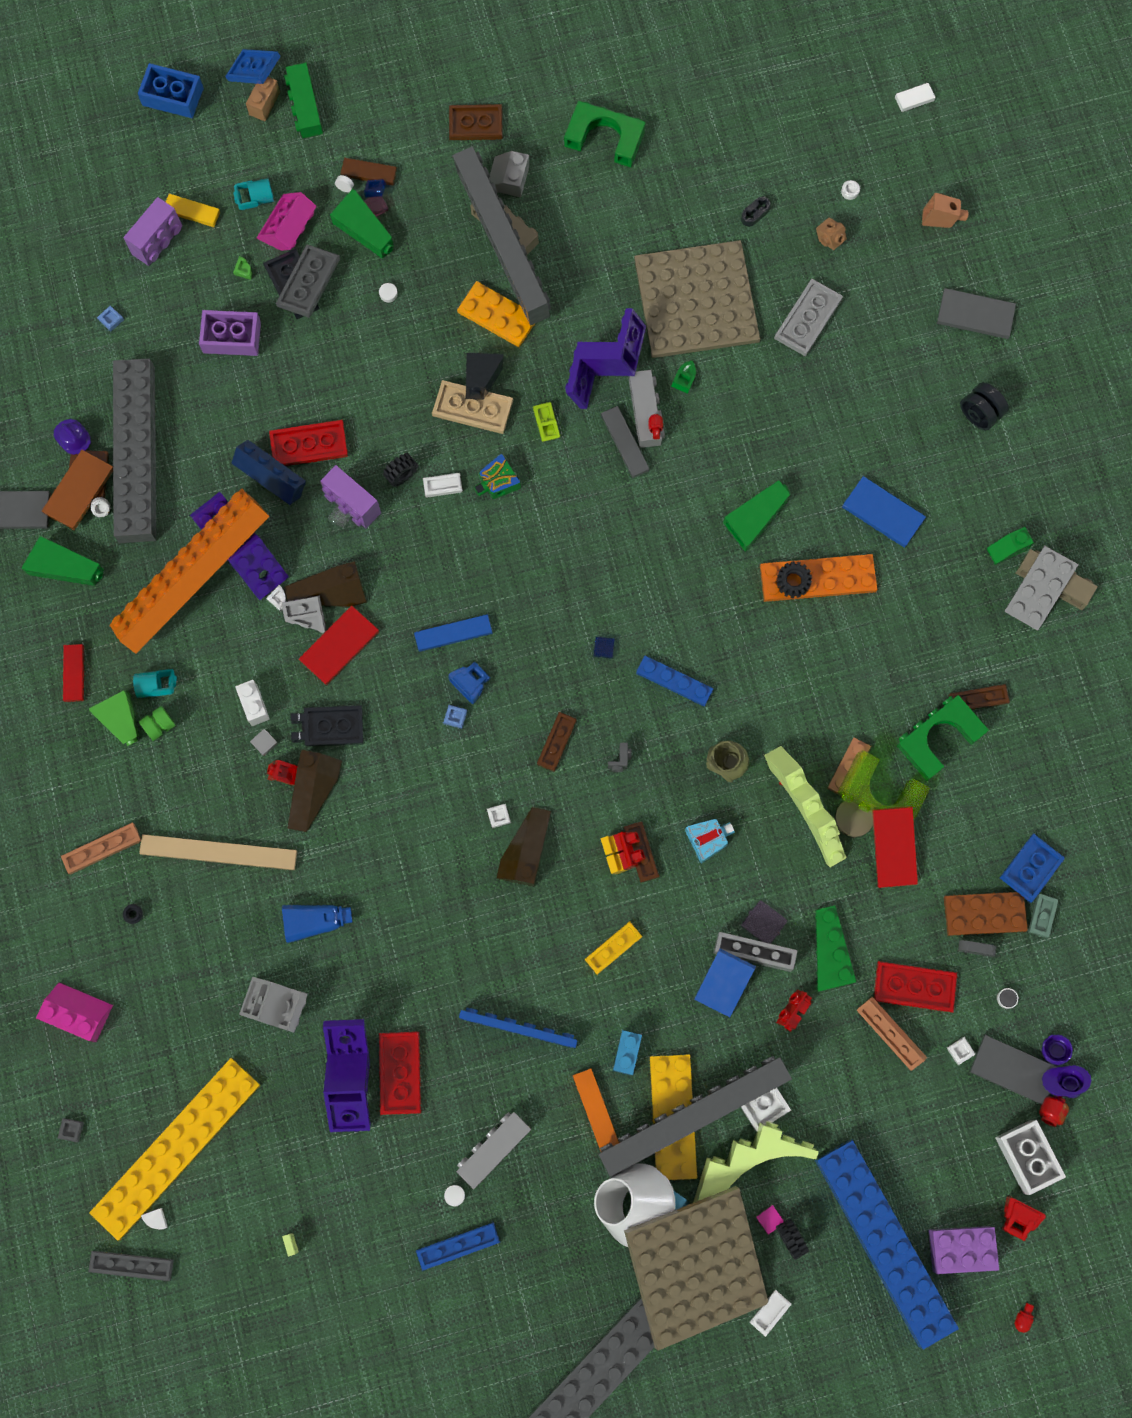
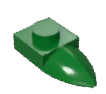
[671,361,696,394]

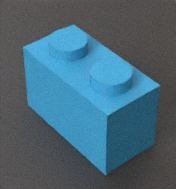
[613,1030,642,1075]

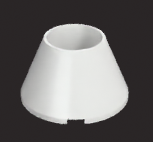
[594,1164,675,1247]

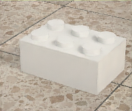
[995,1120,1066,1195]

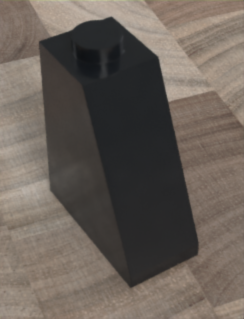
[466,353,504,400]

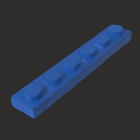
[459,1008,577,1048]

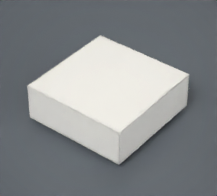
[487,804,511,828]
[947,1037,975,1065]

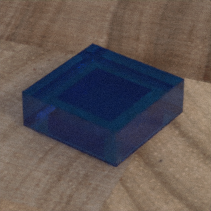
[364,179,386,197]
[594,637,615,659]

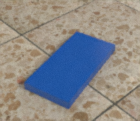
[842,476,926,548]

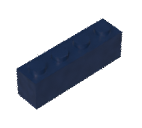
[231,440,306,505]

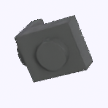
[608,743,631,772]

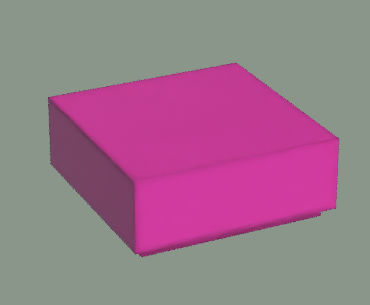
[756,1205,784,1235]

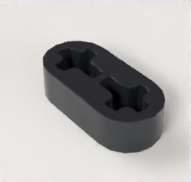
[741,196,771,227]

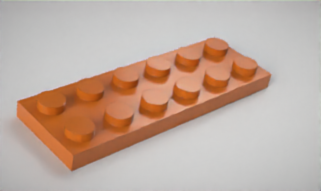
[760,554,877,602]

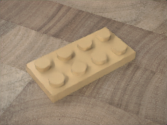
[432,380,513,434]

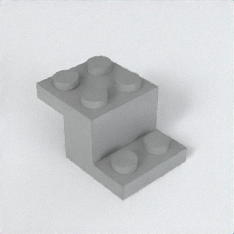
[239,977,307,1033]

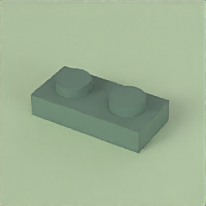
[1028,894,1058,938]

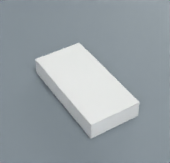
[895,83,935,112]
[423,473,462,498]
[749,1290,791,1337]

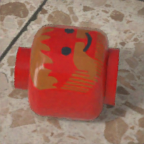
[1039,1095,1069,1127]

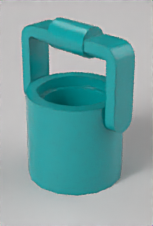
[233,178,274,210]
[133,669,177,698]

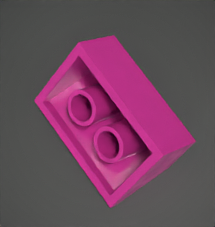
[257,192,316,251]
[36,983,113,1042]

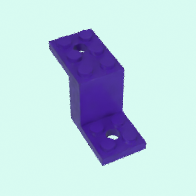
[565,308,646,409]
[190,492,289,600]
[323,1019,371,1132]

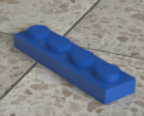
[636,656,713,707]

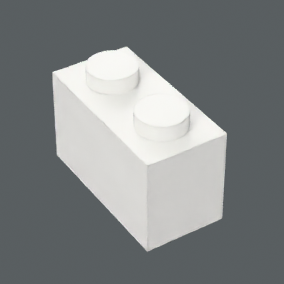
[235,680,270,726]

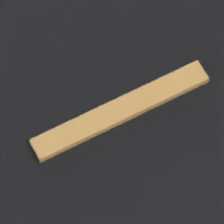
[139,835,297,870]

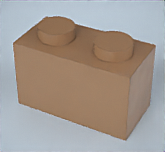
[246,77,280,121]

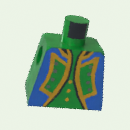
[474,454,521,499]

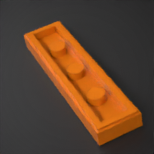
[573,1069,619,1151]

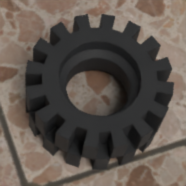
[383,453,418,487]
[776,561,812,598]
[776,1218,809,1260]

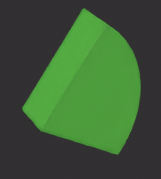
[233,256,252,280]

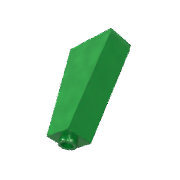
[330,188,394,259]
[723,480,790,552]
[21,536,104,586]

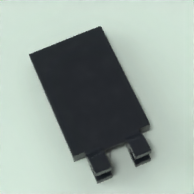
[263,248,319,319]
[290,705,363,747]

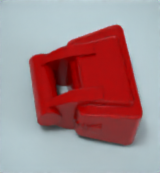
[1002,1196,1046,1241]

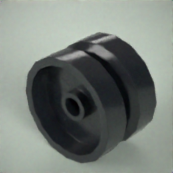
[960,382,1009,431]

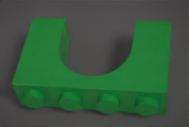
[564,101,645,168]
[897,695,989,781]

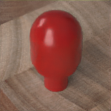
[648,414,663,440]
[1014,1303,1034,1333]

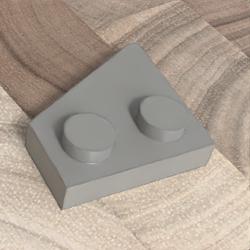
[281,596,327,633]

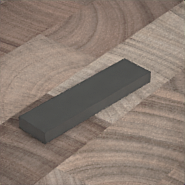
[601,406,649,479]
[88,1250,174,1281]

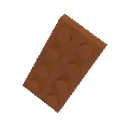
[944,892,1028,936]

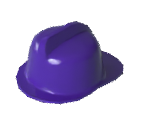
[54,419,91,455]
[1042,1065,1091,1098]

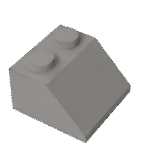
[489,151,529,197]

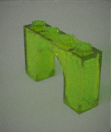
[837,750,930,821]

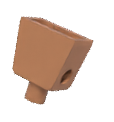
[922,193,968,228]

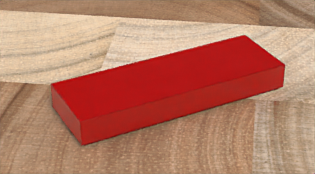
[63,644,84,702]

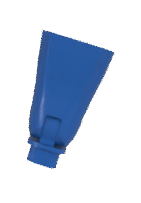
[282,905,353,943]

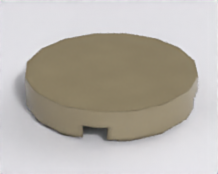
[835,798,873,838]

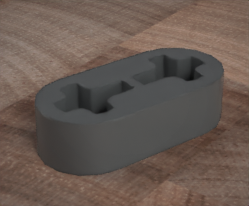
[958,940,997,957]

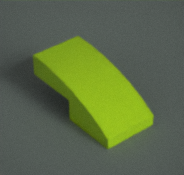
[533,402,560,442]

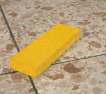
[166,194,220,227]
[585,922,643,975]

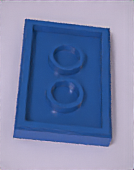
[226,49,280,84]
[999,833,1065,903]
[694,949,756,1017]

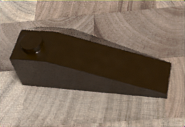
[284,561,367,608]
[287,750,342,832]
[496,807,551,887]

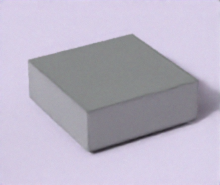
[250,729,278,756]

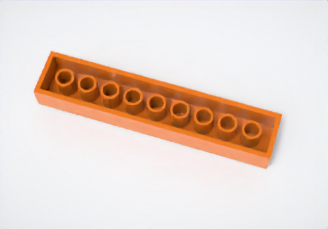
[110,489,269,654]

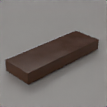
[340,158,397,186]
[949,684,1010,710]
[537,712,577,772]
[623,821,659,883]

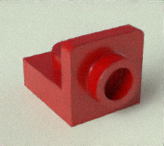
[267,760,298,786]

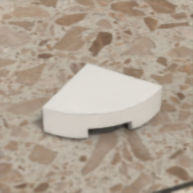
[266,585,286,612]
[141,1208,168,1229]

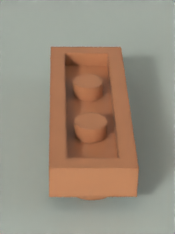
[827,738,871,797]

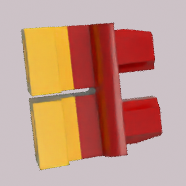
[600,832,646,874]

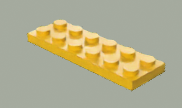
[650,1055,697,1180]

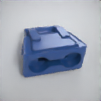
[449,662,490,704]

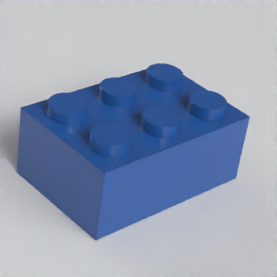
[138,63,204,119]

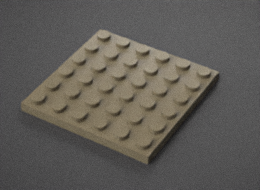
[634,240,760,358]
[624,1186,768,1351]

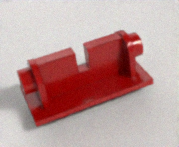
[776,990,812,1032]

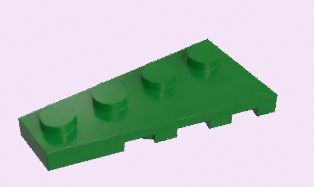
[815,905,856,992]

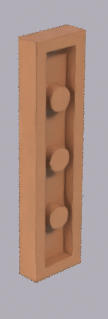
[61,823,141,875]
[857,997,927,1071]

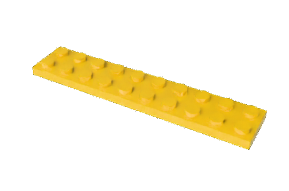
[90,1058,261,1241]

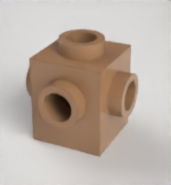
[816,218,847,250]

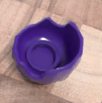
[1042,1035,1073,1065]

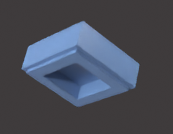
[97,306,124,332]
[443,705,467,729]

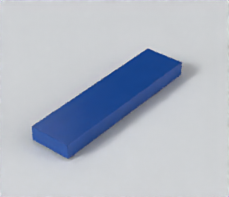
[414,614,492,652]
[416,1222,500,1271]

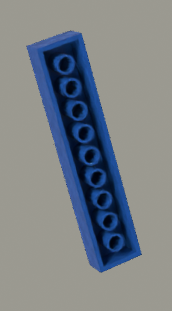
[815,1140,959,1350]

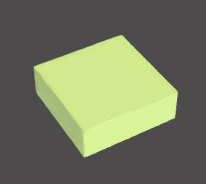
[282,1233,299,1257]

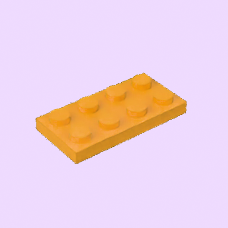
[457,281,535,347]

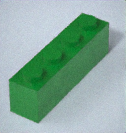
[284,63,323,138]

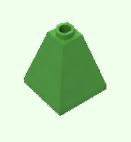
[89,690,139,746]

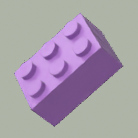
[123,197,182,266]
[199,310,261,356]
[321,465,381,528]
[928,1226,999,1274]

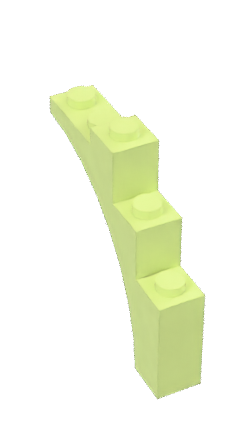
[764,746,846,867]
[693,1121,819,1203]

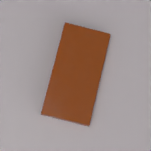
[42,450,113,530]

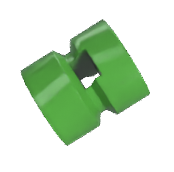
[139,706,176,741]

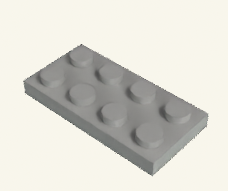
[774,279,843,357]
[1004,545,1079,630]

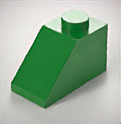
[987,527,1034,565]

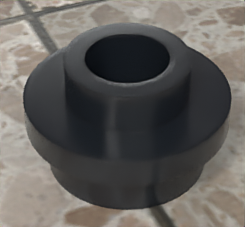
[123,904,143,924]

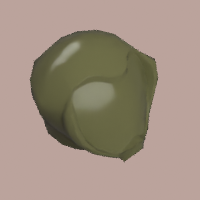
[706,741,749,783]

